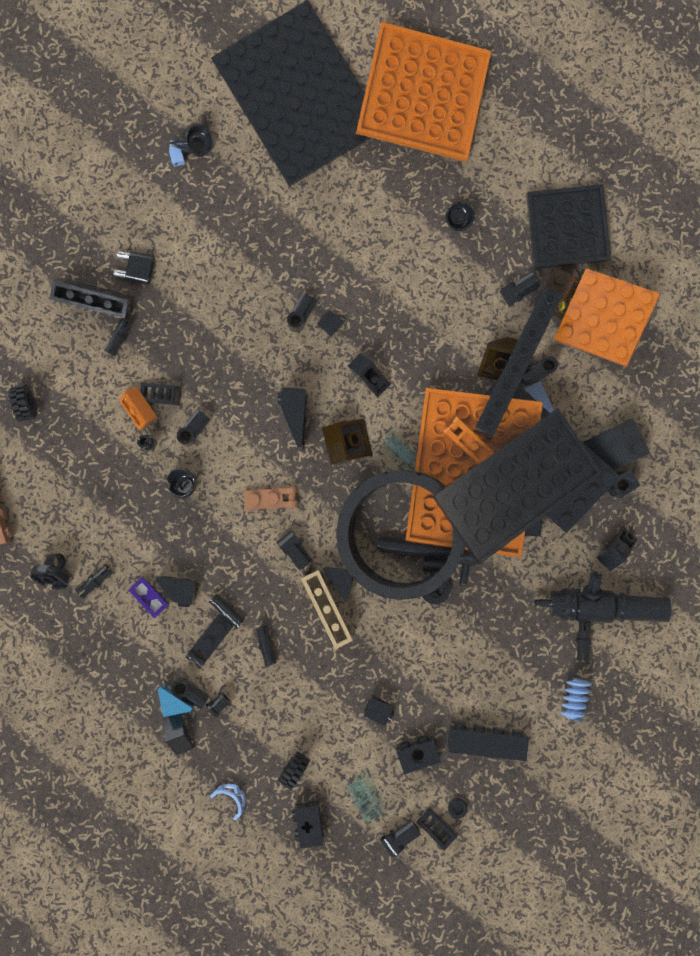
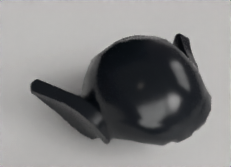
[169,115,213,157]

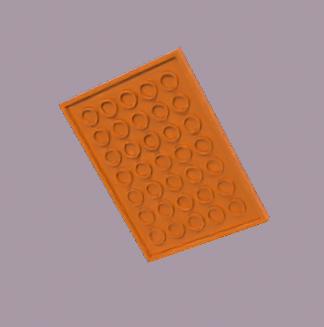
[406,388,543,557]

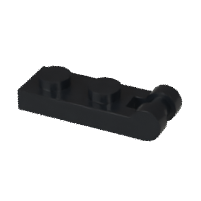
[185,614,233,669]

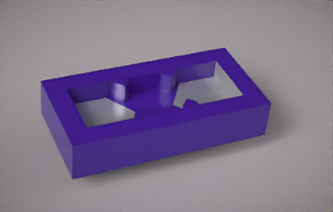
[128,577,170,618]

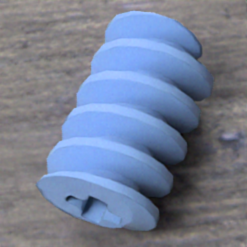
[560,678,592,722]

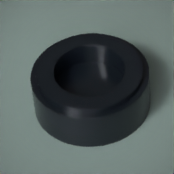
[448,798,467,819]

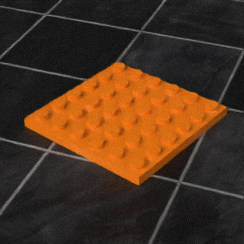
[356,22,491,162]

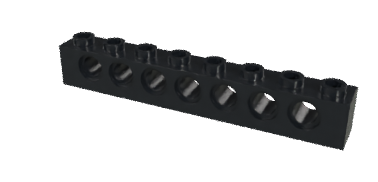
[473,287,563,439]

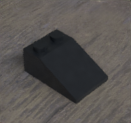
[278,387,307,450]
[583,418,650,470]

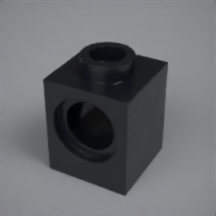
[608,469,641,498]
[364,695,395,726]

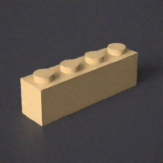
[301,569,353,649]

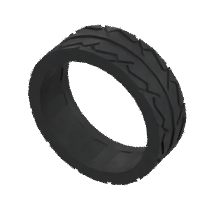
[336,470,465,600]

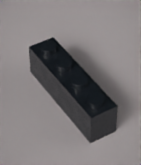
[50,277,134,318]
[447,723,529,761]

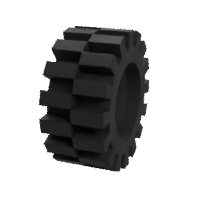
[8,385,37,422]
[278,751,310,790]

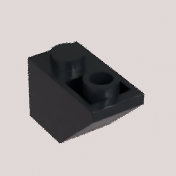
[596,527,637,571]

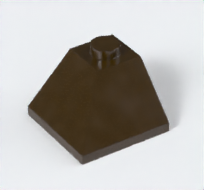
[477,337,518,380]

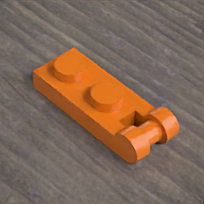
[443,416,495,464]

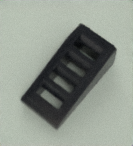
[140,382,182,406]
[416,807,459,851]

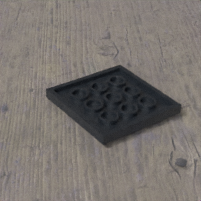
[526,184,611,269]

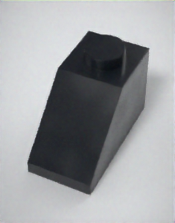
[347,353,391,398]
[156,576,198,607]

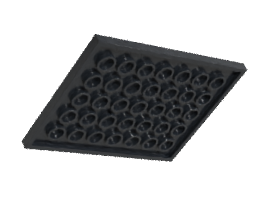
[211,0,371,187]

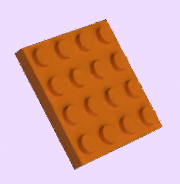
[554,268,660,367]

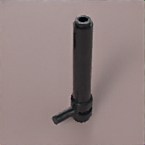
[377,537,480,584]

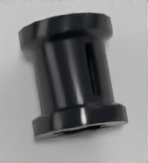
[206,691,232,717]

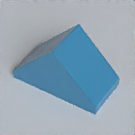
[158,684,194,717]

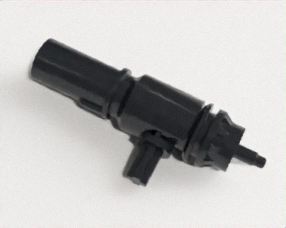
[534,571,672,623]

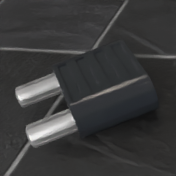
[113,251,154,285]

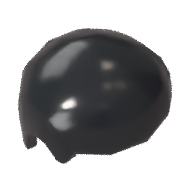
[445,202,475,231]
[166,468,197,498]

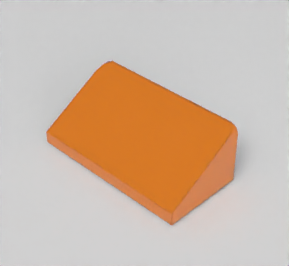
[119,387,157,430]

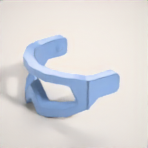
[210,784,246,820]

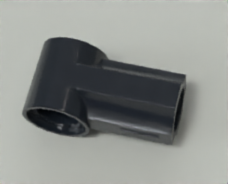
[499,273,540,307]
[287,293,317,333]
[522,356,558,386]
[177,409,211,446]
[276,530,313,570]
[171,677,210,710]
[380,819,421,857]

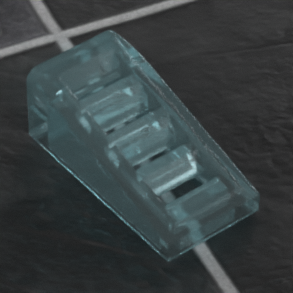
[346,777,383,823]

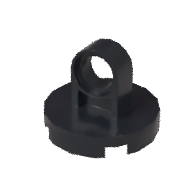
[30,553,70,590]

